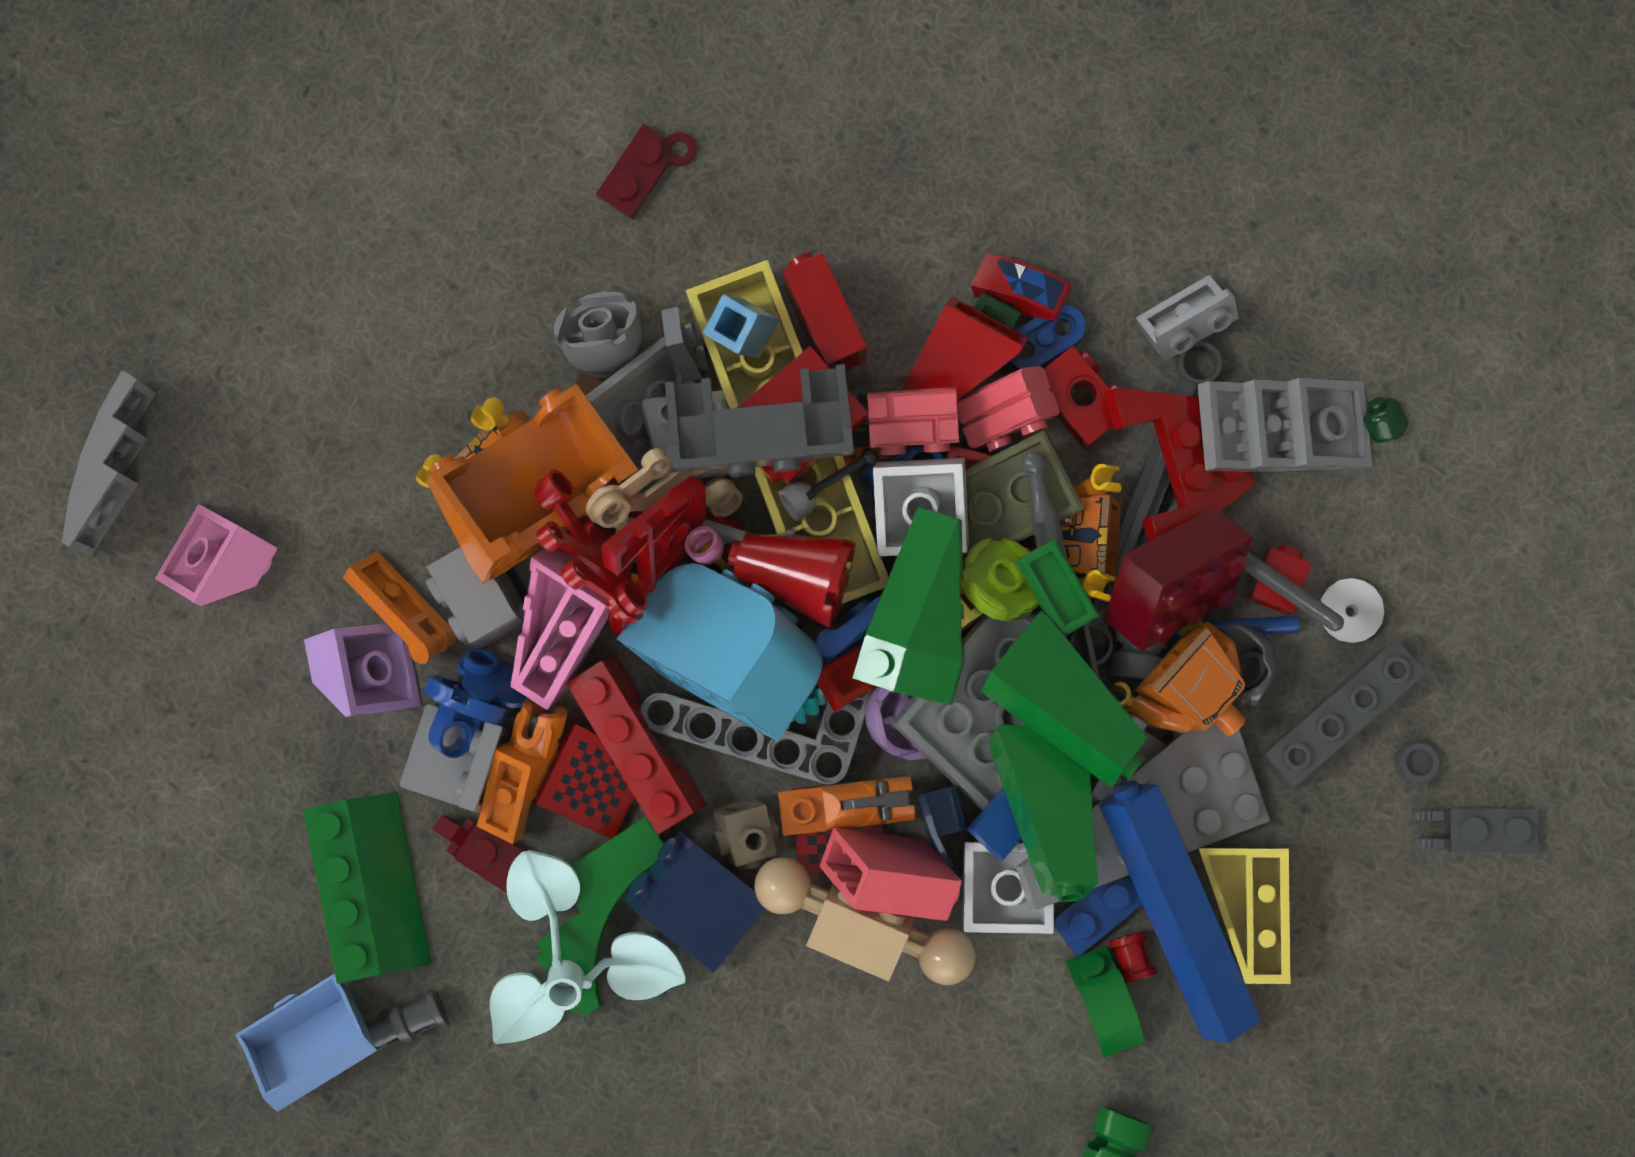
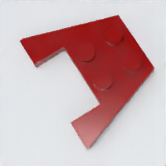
[1104,388,1256,542]
[602,475,706,636]

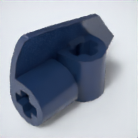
[917,786,968,876]

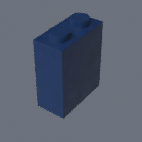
[624,831,766,973]

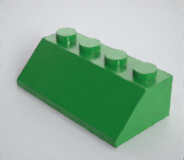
[303,792,431,984]

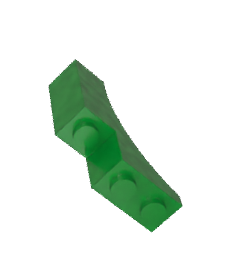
[535,816,665,1017]

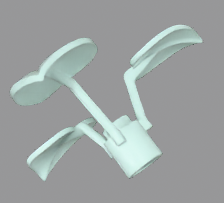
[490,850,686,1044]

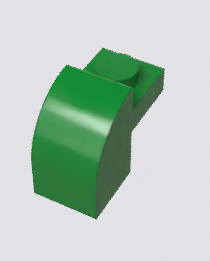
[1065,945,1145,1058]

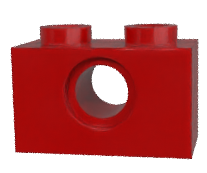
[1044,346,1117,451]

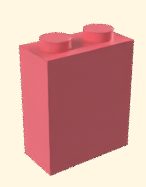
[820,827,962,921]

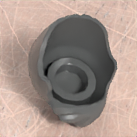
[1220,624,1277,707]

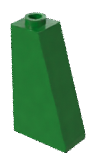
[981,611,1148,788]
[989,725,1098,902]

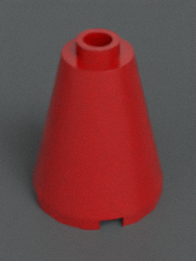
[727,533,856,627]

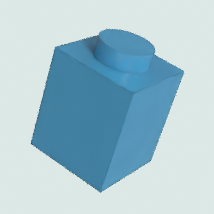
[703,294,779,358]

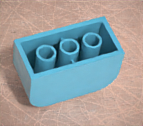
[617,563,822,742]

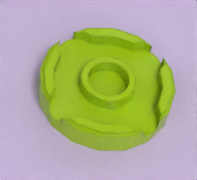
[960,538,1039,622]

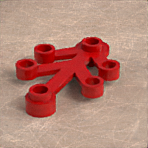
[534,469,648,624]

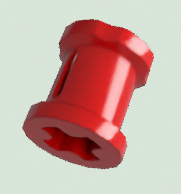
[1108,930,1158,984]

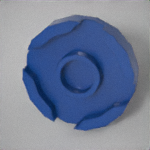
[423,675,510,758]

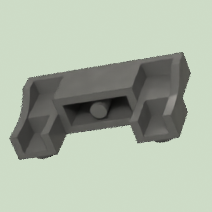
[665,364,854,477]

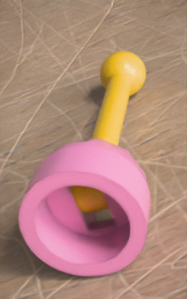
[685,526,750,589]

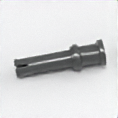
[367,989,449,1053]

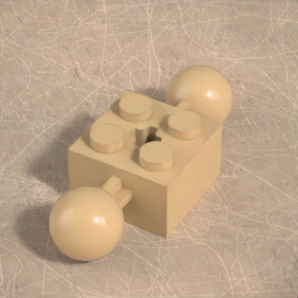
[754,857,976,985]

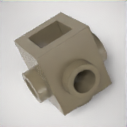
[712,797,779,870]

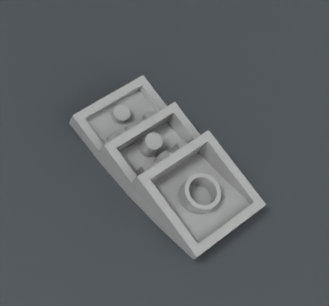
[62,370,156,556]
[1198,378,1373,472]

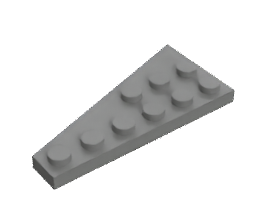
[1016,724,1270,910]

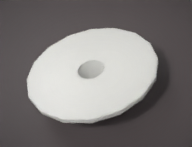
[1321,578,1385,643]

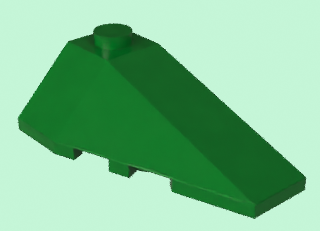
[853,507,965,705]

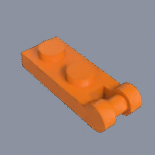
[343,551,456,664]

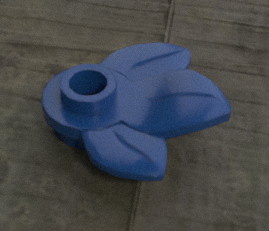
[457,648,529,708]

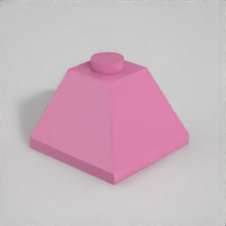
[155,504,278,606]

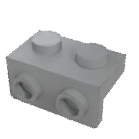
[1136,275,1239,362]

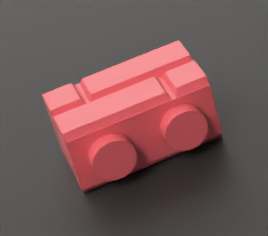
[957,366,1060,453]
[867,387,959,455]

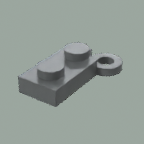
[661,306,711,384]

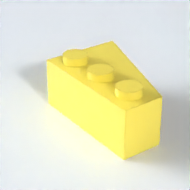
[1199,848,1291,984]

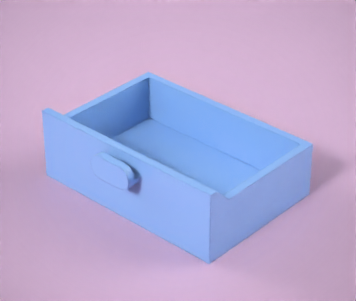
[235,974,377,1112]

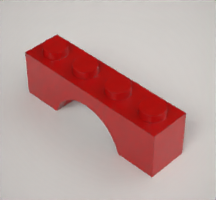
[566,656,707,835]

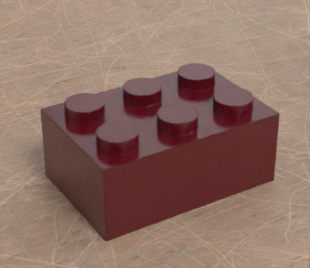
[1104,507,1253,651]

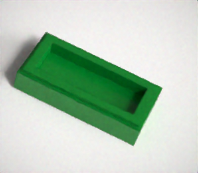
[1014,539,1100,636]

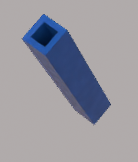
[1099,780,1261,1043]

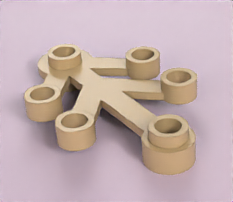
[586,448,742,533]

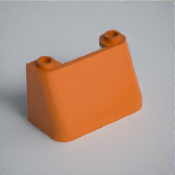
[427,384,639,584]

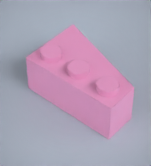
[510,548,609,710]

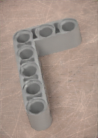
[641,689,873,785]

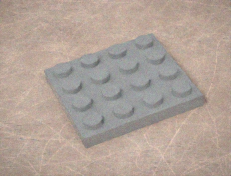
[891,614,1130,842]

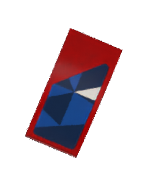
[971,254,1072,321]

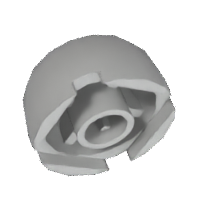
[554,291,643,375]

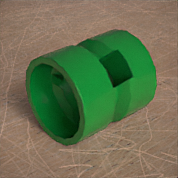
[1081,1105,1154,1157]

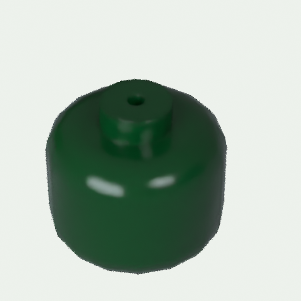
[1363,397,1408,443]

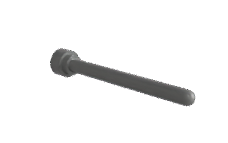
[1167,501,1344,631]

